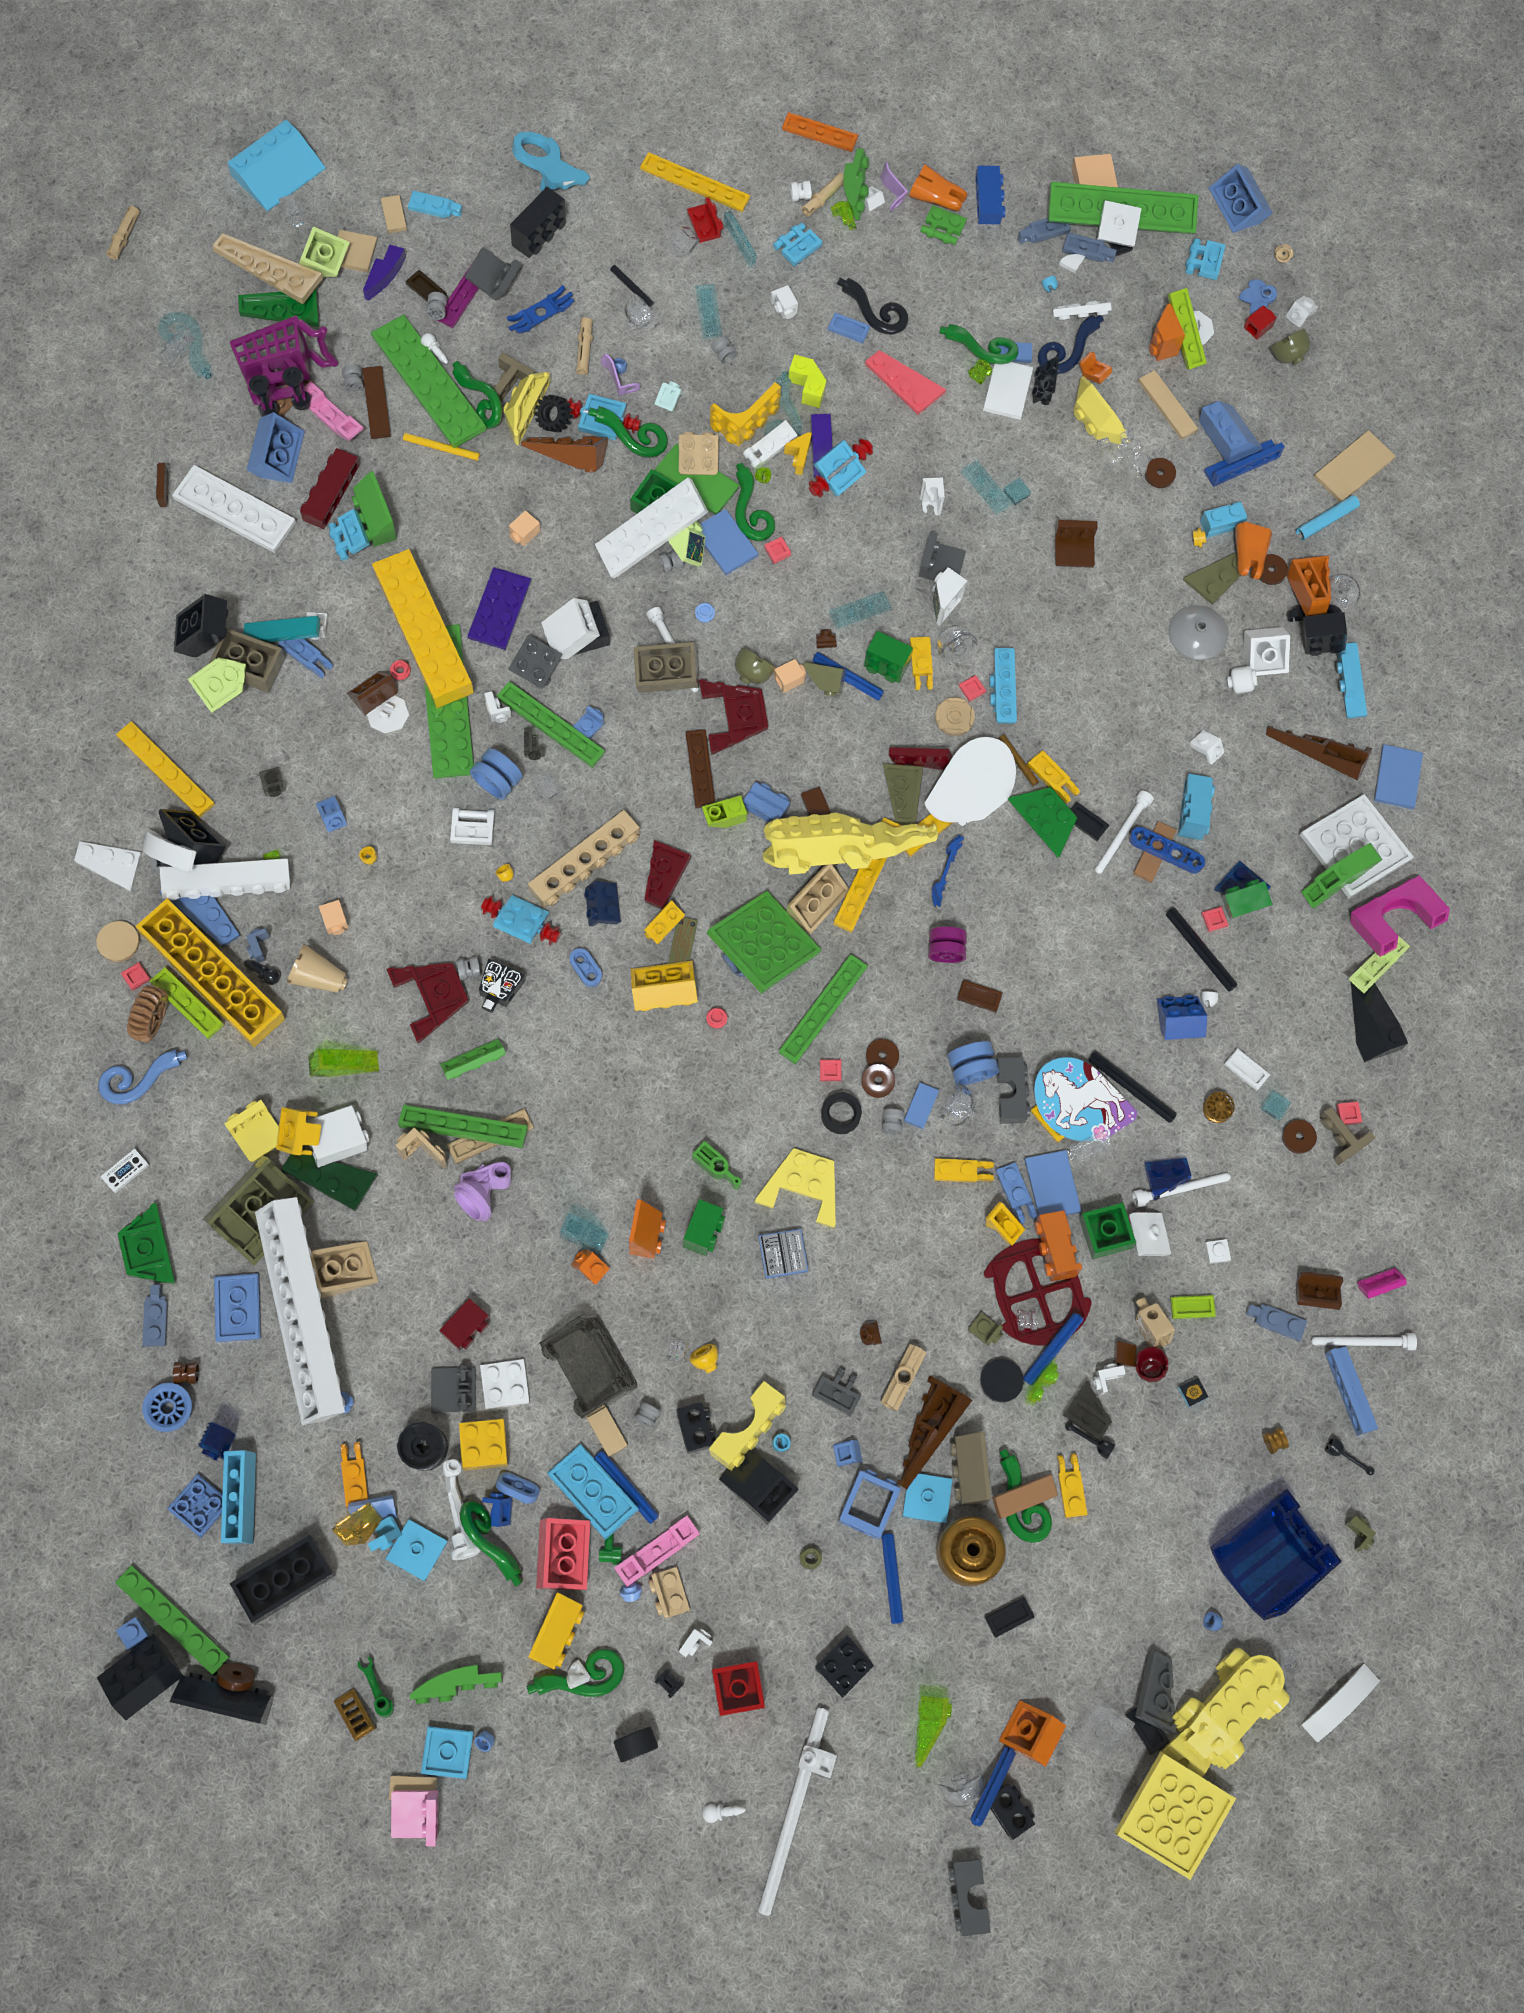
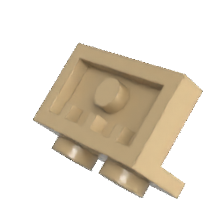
[648,1567,690,1619]

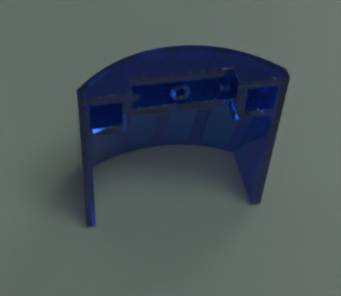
[1210,1489,1342,1621]

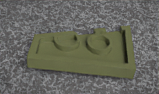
[1183,552,1242,605]
[883,764,923,825]

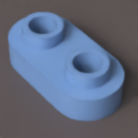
[570,948,602,987]
[496,1472,540,1504]

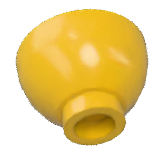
[689,1344,718,1373]

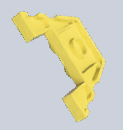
[755,1148,836,1228]

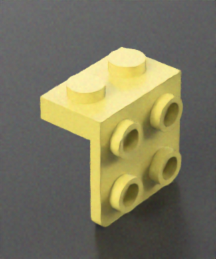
[224,1100,279,1163]

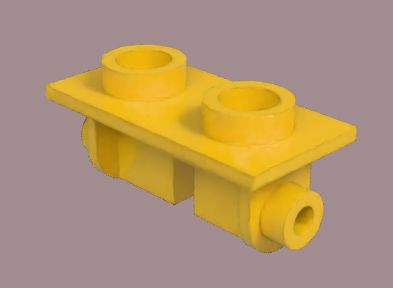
[644,900,685,945]

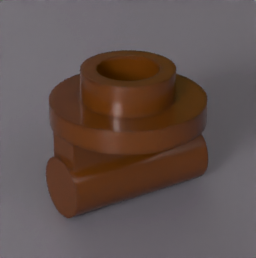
[816,629,837,649]
[860,1322,882,1345]

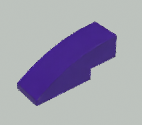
[363,244,406,301]
[810,414,832,477]

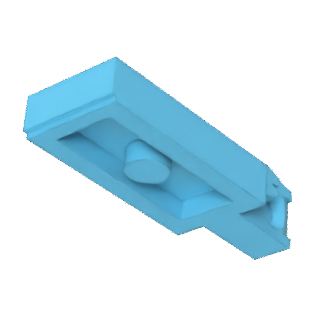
[408,191,462,218]

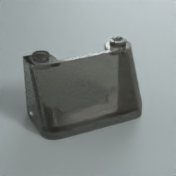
[539,1313,638,1419]

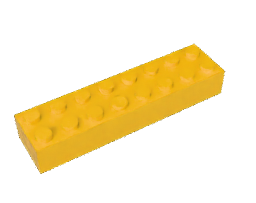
[372,549,474,709]
[135,898,285,1048]

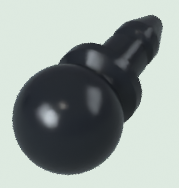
[244,960,280,985]

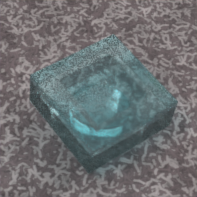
[1003,478,1031,505]
[1261,1091,1291,1121]

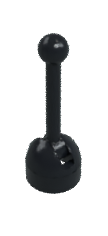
[1065,1422,1116,1459]
[1325,1437,1375,1476]

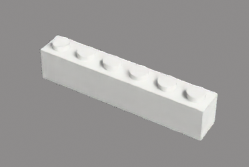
[160,859,290,900]

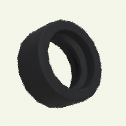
[821,1092,862,1134]

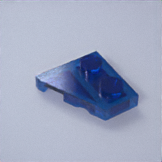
[1214,861,1271,893]
[1144,1158,1191,1201]

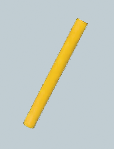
[403,433,480,461]

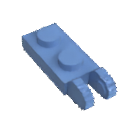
[278,639,333,679]
[995,1162,1037,1224]

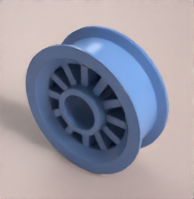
[142,1383,192,1432]

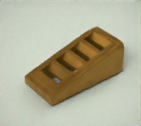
[334,1689,376,1741]

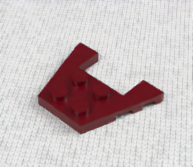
[699,679,768,755]
[386,963,469,1043]

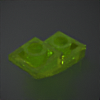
[1025,1363,1059,1405]

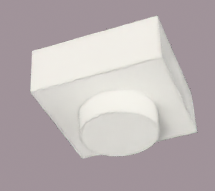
[1205,1239,1231,1264]

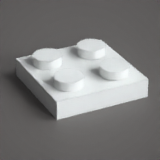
[480,1359,530,1410]

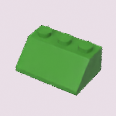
[351,471,397,547]

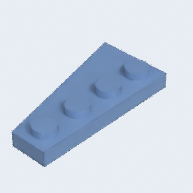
[159,891,240,948]

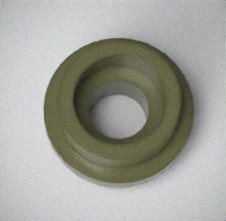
[800,1547,822,1570]

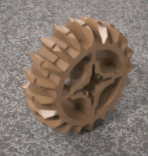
[127,985,168,1043]

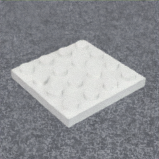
[1300,794,1414,899]

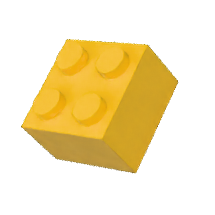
[459,1419,508,1471]

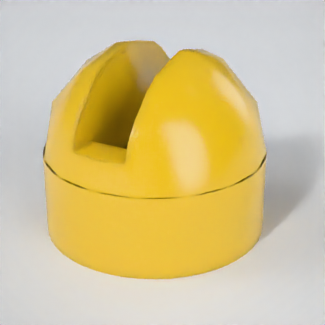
[359,846,377,865]
[495,864,514,882]

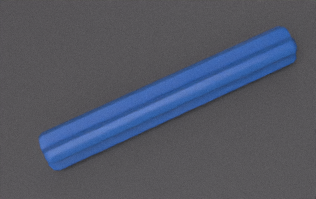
[813,652,884,700]
[1023,1313,1083,1386]
[594,1451,659,1524]
[882,1533,904,1624]
[970,1747,1016,1827]

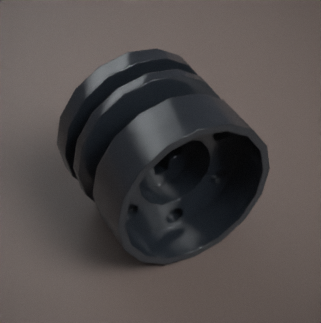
[397,1422,449,1471]

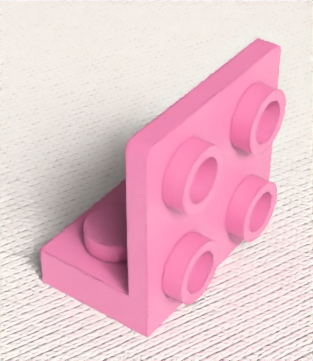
[391,1790,439,1846]

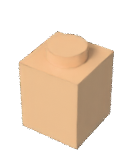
[509,510,540,546]
[774,659,806,693]
[319,900,348,935]

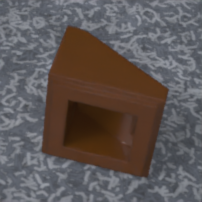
[1113,1341,1137,1367]

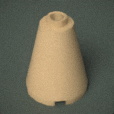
[286,944,348,993]

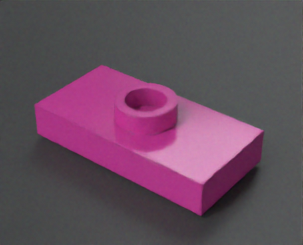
[1357,1268,1407,1299]

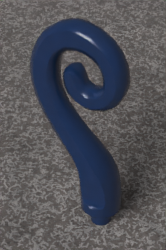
[1037,315,1104,374]

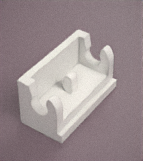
[919,477,945,515]

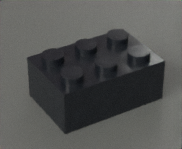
[510,187,566,258]
[174,594,228,657]
[96,1634,183,1720]

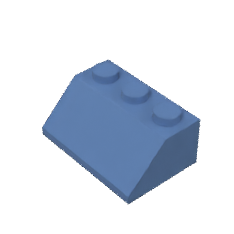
[1209,164,1273,233]
[1199,401,1262,464]
[247,412,305,483]

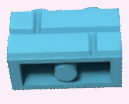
[1200,502,1247,538]

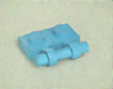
[773,223,823,267]
[1185,239,1226,280]
[328,509,370,561]

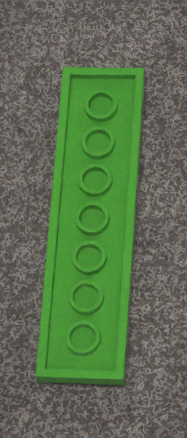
[1047,182,1199,234]
[371,314,487,448]
[424,624,474,779]

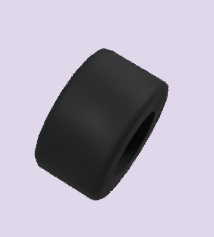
[614,1726,658,1763]

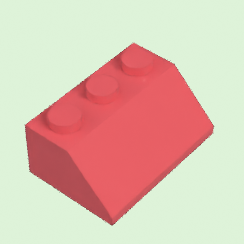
[536,1518,590,1590]

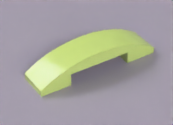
[1349,937,1410,993]

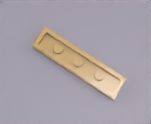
[1138,370,1198,440]
[447,1109,534,1164]

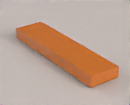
[782,112,858,152]

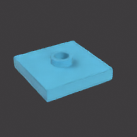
[902,1474,952,1524]
[386,1520,448,1581]
[421,1726,474,1779]

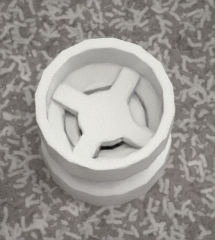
[790,180,811,202]

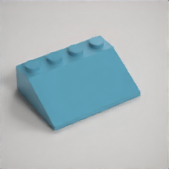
[227,120,326,212]

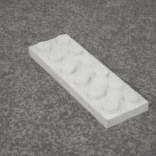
[172,465,296,553]
[595,477,708,578]

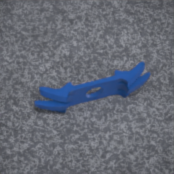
[506,285,574,333]
[932,835,964,907]

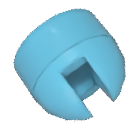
[1041,276,1058,292]
[772,1434,791,1452]

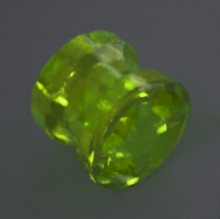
[968,359,993,384]

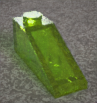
[308,1048,379,1077]
[915,1696,952,1767]

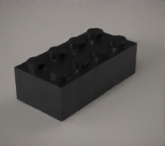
[229,1535,335,1625]

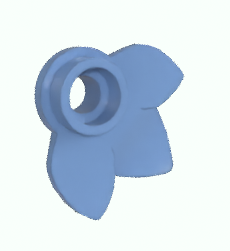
[1239,279,1277,314]

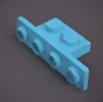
[1337,642,1367,719]
[989,648,1017,724]

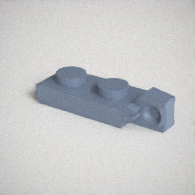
[1017,218,1071,244]
[1062,232,1117,263]
[142,1285,168,1347]
[1246,1304,1307,1342]

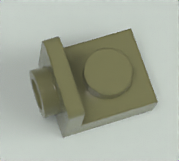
[968,1313,1003,1346]

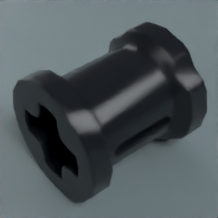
[655,1667,684,1698]

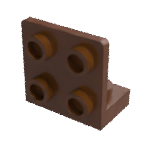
[1055,520,1098,568]

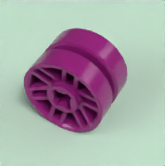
[928,927,967,963]

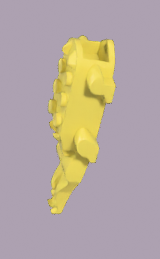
[762,813,938,874]
[1161,1648,1290,1777]

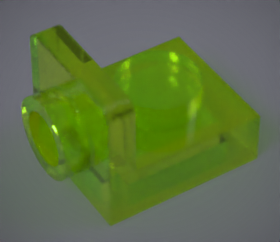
[830,201,857,230]

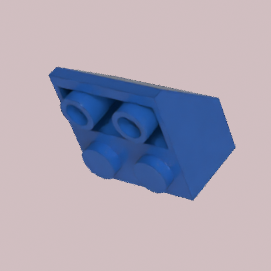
[1157,995,1207,1040]

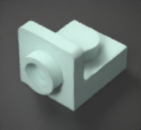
[655,381,684,412]

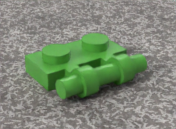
[920,205,967,245]

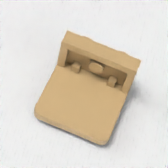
[679,432,718,475]
[395,1128,447,1169]

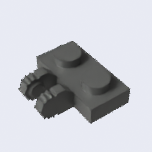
[812,1367,861,1417]

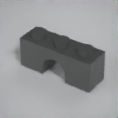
[997,1057,1031,1124]
[948,1859,991,1936]

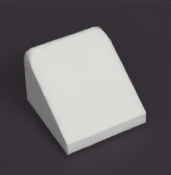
[865,186,885,211]

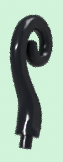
[837,277,908,335]

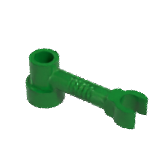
[599,1533,623,1565]
[358,1657,394,1718]

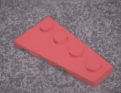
[865,350,946,415]

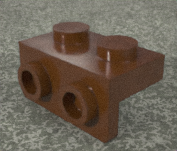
[1296,1271,1343,1310]

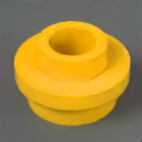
[1193,528,1206,548]

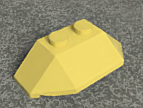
[503,372,551,445]
[1074,376,1129,445]

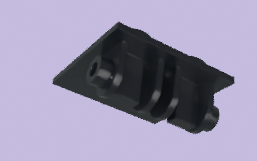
[1032,356,1060,405]
[815,1635,874,1698]

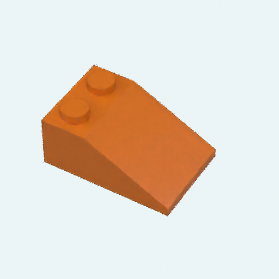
[629,1199,666,1259]

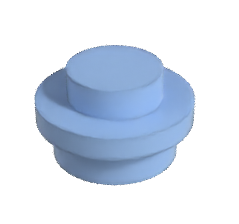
[695,603,715,623]
[619,1582,642,1602]

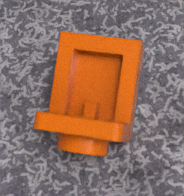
[1080,351,1112,384]
[571,1249,610,1285]

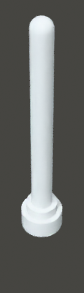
[646,607,699,692]
[1095,790,1154,874]
[1132,1173,1231,1208]
[1311,1333,1417,1350]

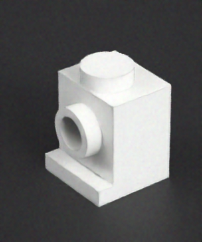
[770,285,798,319]

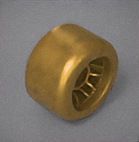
[936,1516,1006,1587]

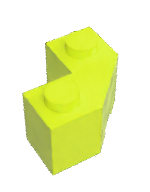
[788,354,826,408]

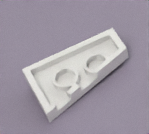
[1053,298,1113,320]
[74,841,142,893]

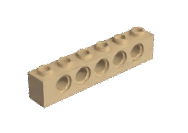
[528,810,640,908]

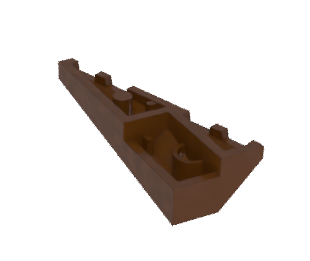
[1266,726,1373,780]
[897,1376,972,1489]

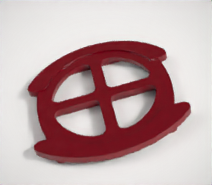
[984,1239,1092,1346]

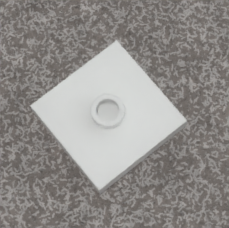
[1097,200,1141,247]
[1129,1212,1171,1256]

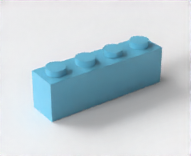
[221,1450,256,1545]

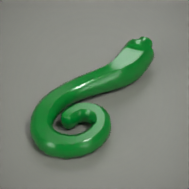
[939,324,1019,364]
[452,361,502,429]
[588,406,668,458]
[735,463,775,542]
[999,1448,1052,1543]
[459,1501,523,1587]
[526,1649,624,1697]

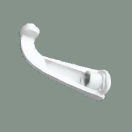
[442,1459,481,1560]

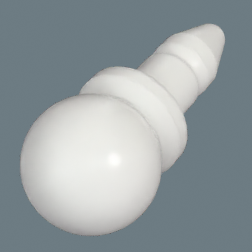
[421,333,448,364]
[702,1804,746,1823]

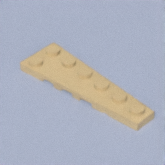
[212,233,323,304]

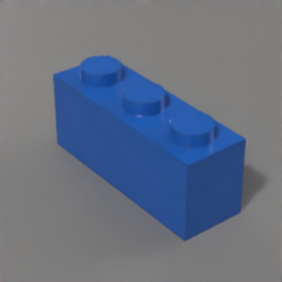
[975,166,1005,224]

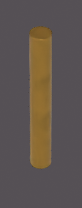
[998,734,1039,787]

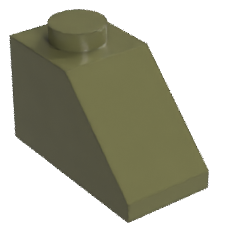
[803,662,846,697]

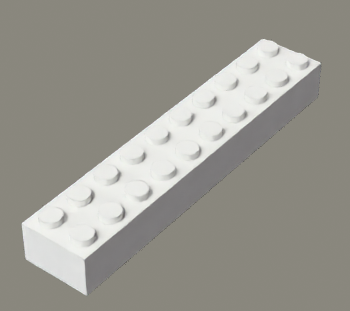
[255,1197,345,1425]

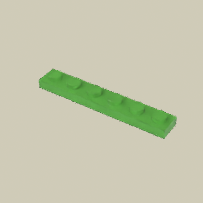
[497,681,605,768]
[779,954,868,1065]
[398,1105,528,1148]
[115,1565,230,1675]

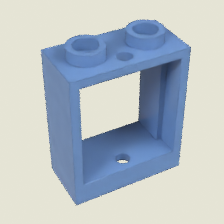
[838,1469,901,1540]

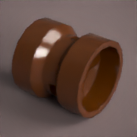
[173,1362,199,1384]

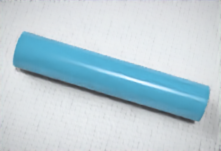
[1296,495,1360,541]

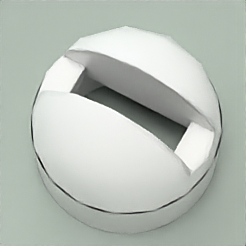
[1201,992,1218,1007]

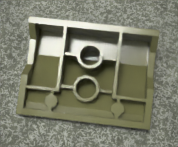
[203,1156,314,1266]

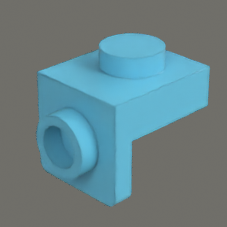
[368,1516,402,1552]

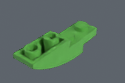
[843,149,869,220]
[1301,843,1383,908]
[410,1665,503,1704]

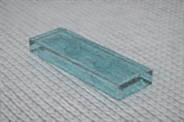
[724,211,756,267]
[695,284,722,339]
[961,460,1012,515]
[829,591,892,629]

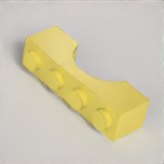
[709,1381,786,1471]

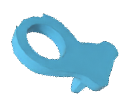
[512,131,590,191]

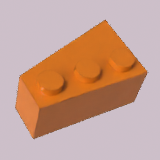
[1287,555,1331,616]
[1034,1210,1083,1282]

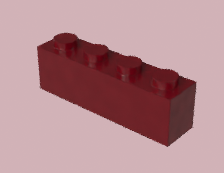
[300,448,360,529]

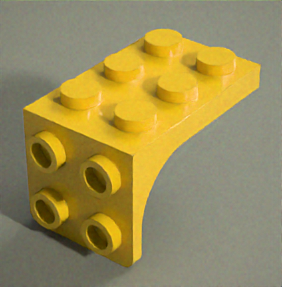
[710,382,781,447]

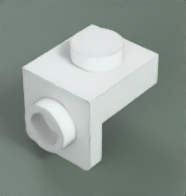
[1286,296,1318,327]
[1190,730,1224,764]
[1093,1363,1126,1395]

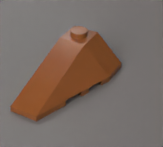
[521,436,608,472]

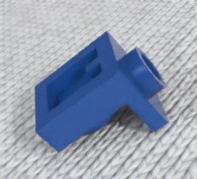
[482,1492,512,1527]

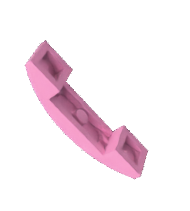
[304,381,363,441]
[614,1516,700,1587]

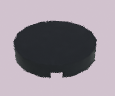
[980,1359,1024,1403]

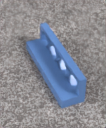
[1325,1346,1378,1436]

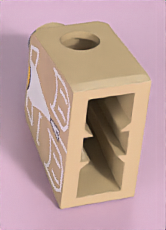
[1134,1298,1175,1349]

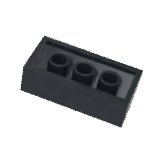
[170,1672,274,1725]

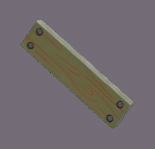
[668,918,698,964]

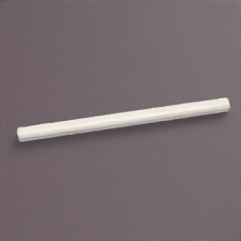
[758,1708,829,1916]

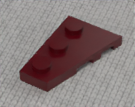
[888,747,952,771]
[644,840,691,910]

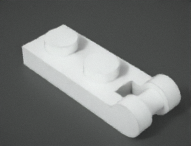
[743,420,798,470]

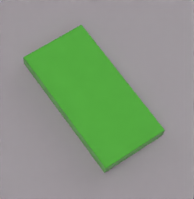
[654,444,740,515]

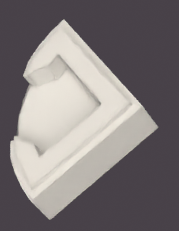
[1059,254,1085,273]
[567,1659,590,1689]

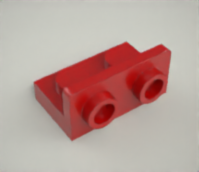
[687,197,723,243]

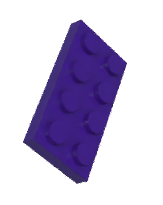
[467,567,531,650]

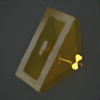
[332,1502,382,1546]

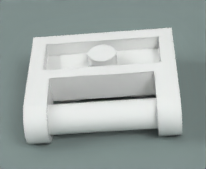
[450,807,495,845]

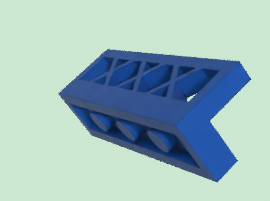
[1204,439,1285,487]

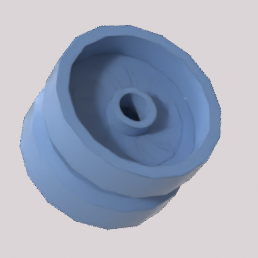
[469,748,523,800]
[947,1041,999,1086]

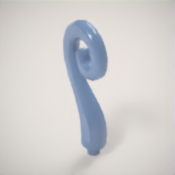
[98,1049,188,1104]

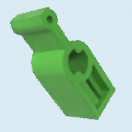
[692,1141,742,1190]

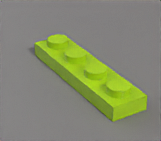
[1167,288,1207,370]
[149,967,224,1040]

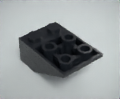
[719,1449,799,1525]

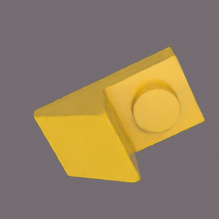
[784,432,812,475]
[986,1201,1025,1245]

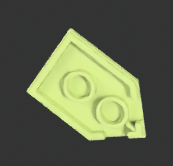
[188,657,246,713]

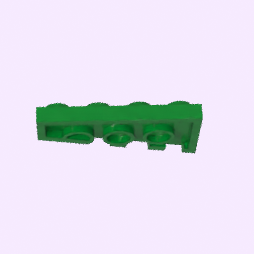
[238,289,319,327]

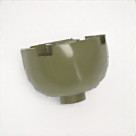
[1270,329,1310,365]
[735,647,775,685]

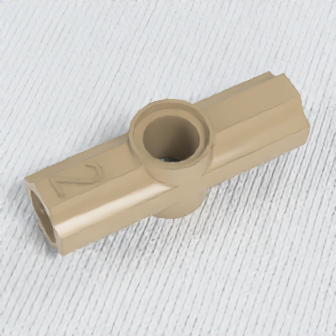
[880,1344,927,1411]

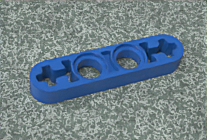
[1129,827,1205,874]

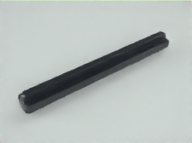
[1166,907,1238,992]
[1089,1051,1177,1123]

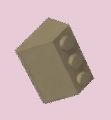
[950,1432,991,1506]

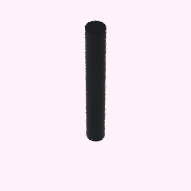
[610,265,654,308]

